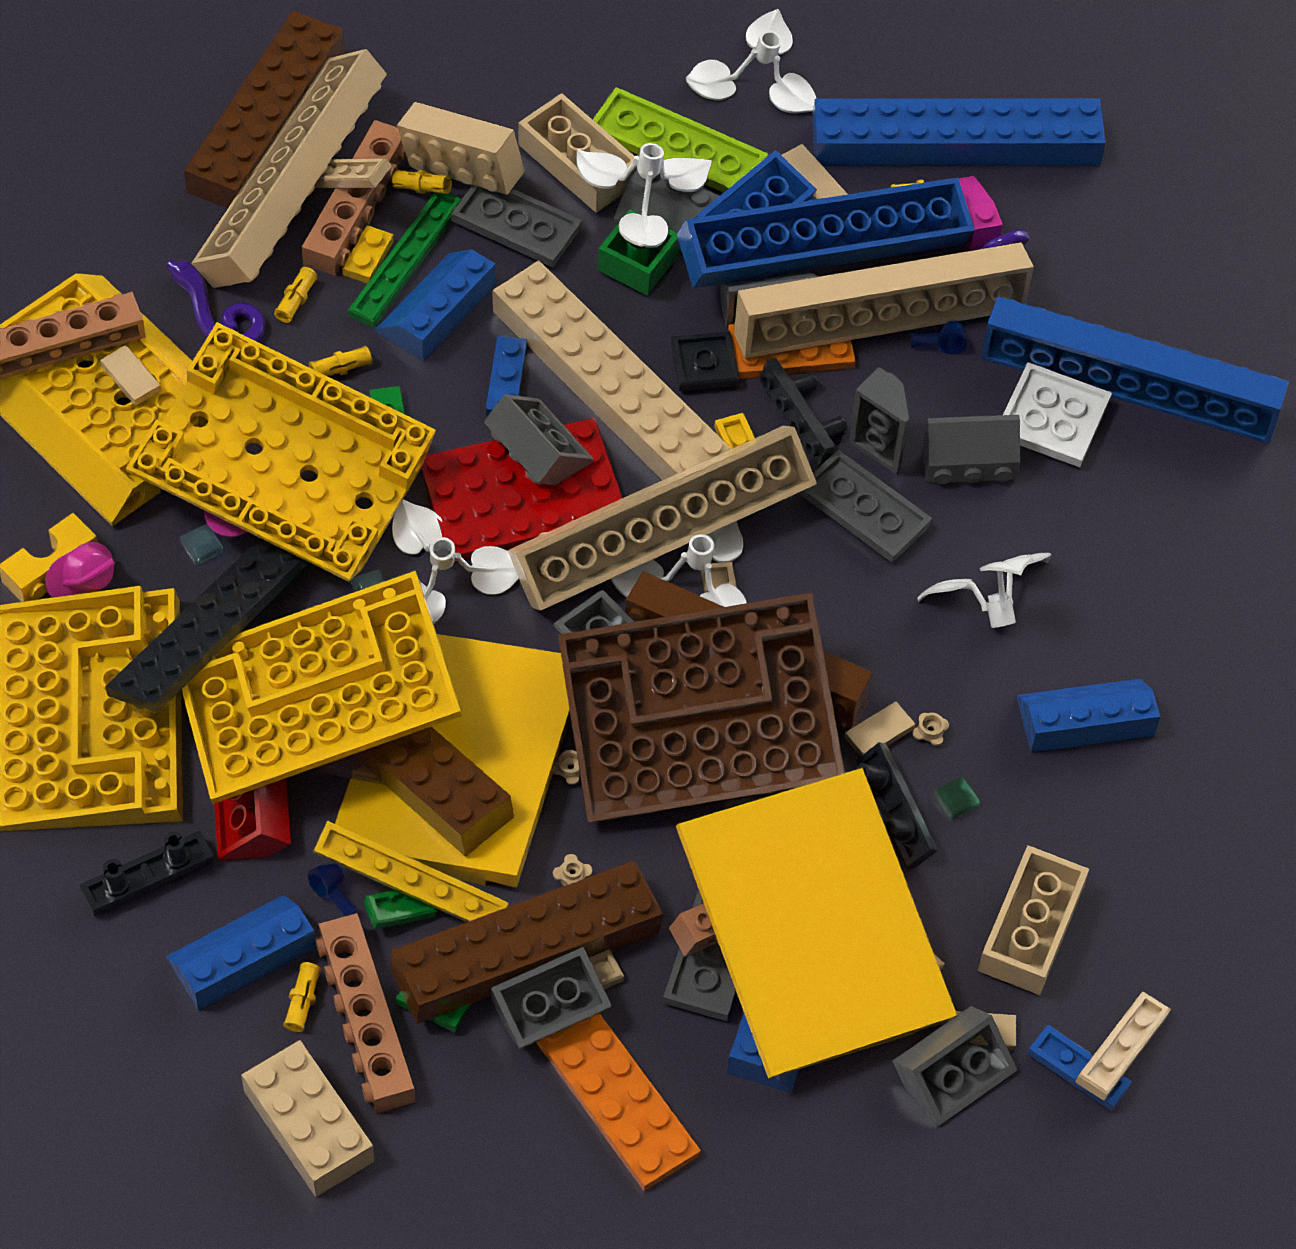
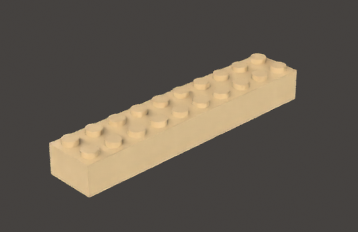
[191,49,387,288]
[734,243,1034,358]
[493,260,731,480]
[507,426,817,611]

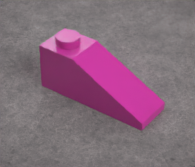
[959,176,1003,251]

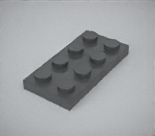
[451,185,582,267]
[798,449,933,563]

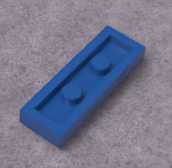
[486,336,527,416]
[1027,1025,1132,1111]

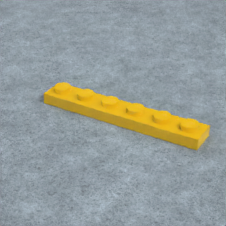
[313,821,508,922]

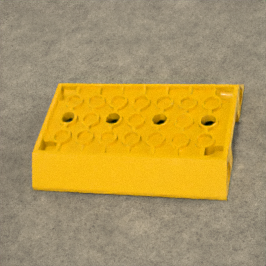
[0,273,208,526]
[126,322,436,582]

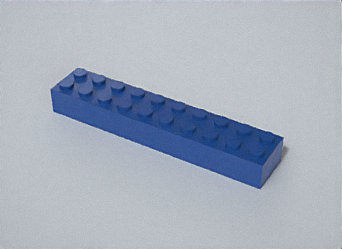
[812,98,1105,166]
[677,177,975,288]
[981,296,1289,444]

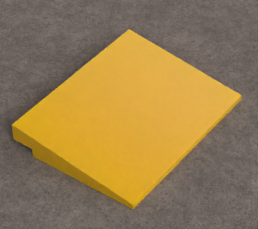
[181,571,462,804]
[0,586,183,832]
[335,634,571,888]
[676,768,957,1079]

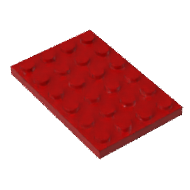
[420,418,622,562]

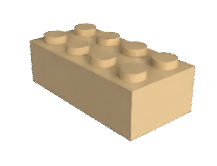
[518,93,637,213]
[397,102,525,195]
[978,845,1089,995]
[241,1040,374,1197]

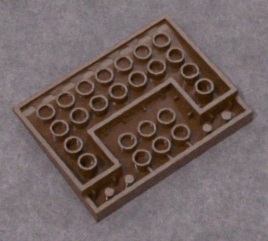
[558,592,844,823]

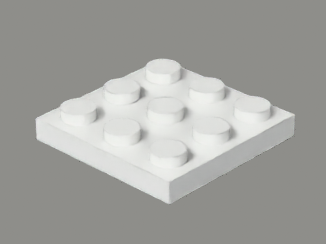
[1003,362,1112,467]

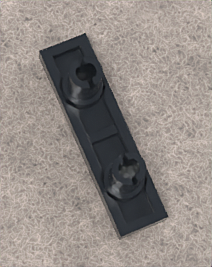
[759,357,848,468]
[853,742,938,868]
[79,830,215,917]

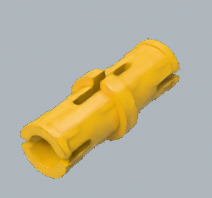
[392,170,452,194]
[274,267,318,323]
[309,346,372,376]
[283,962,322,1032]

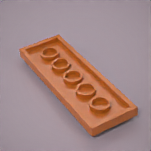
[536,1014,701,1191]

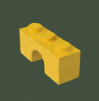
[0,513,98,602]

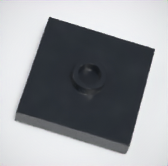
[671,331,739,391]

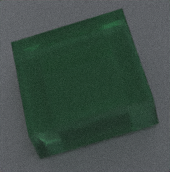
[934,776,979,820]

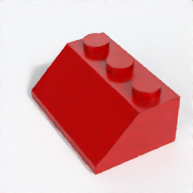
[214,778,291,861]

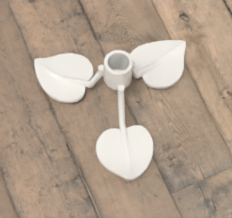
[686,9,816,113]
[576,143,712,248]
[392,500,519,624]
[611,521,746,607]
[917,553,1051,628]

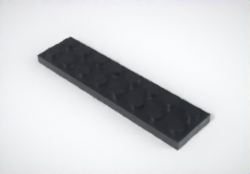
[105,538,310,713]

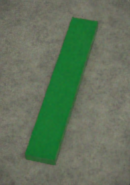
[348,192,462,328]

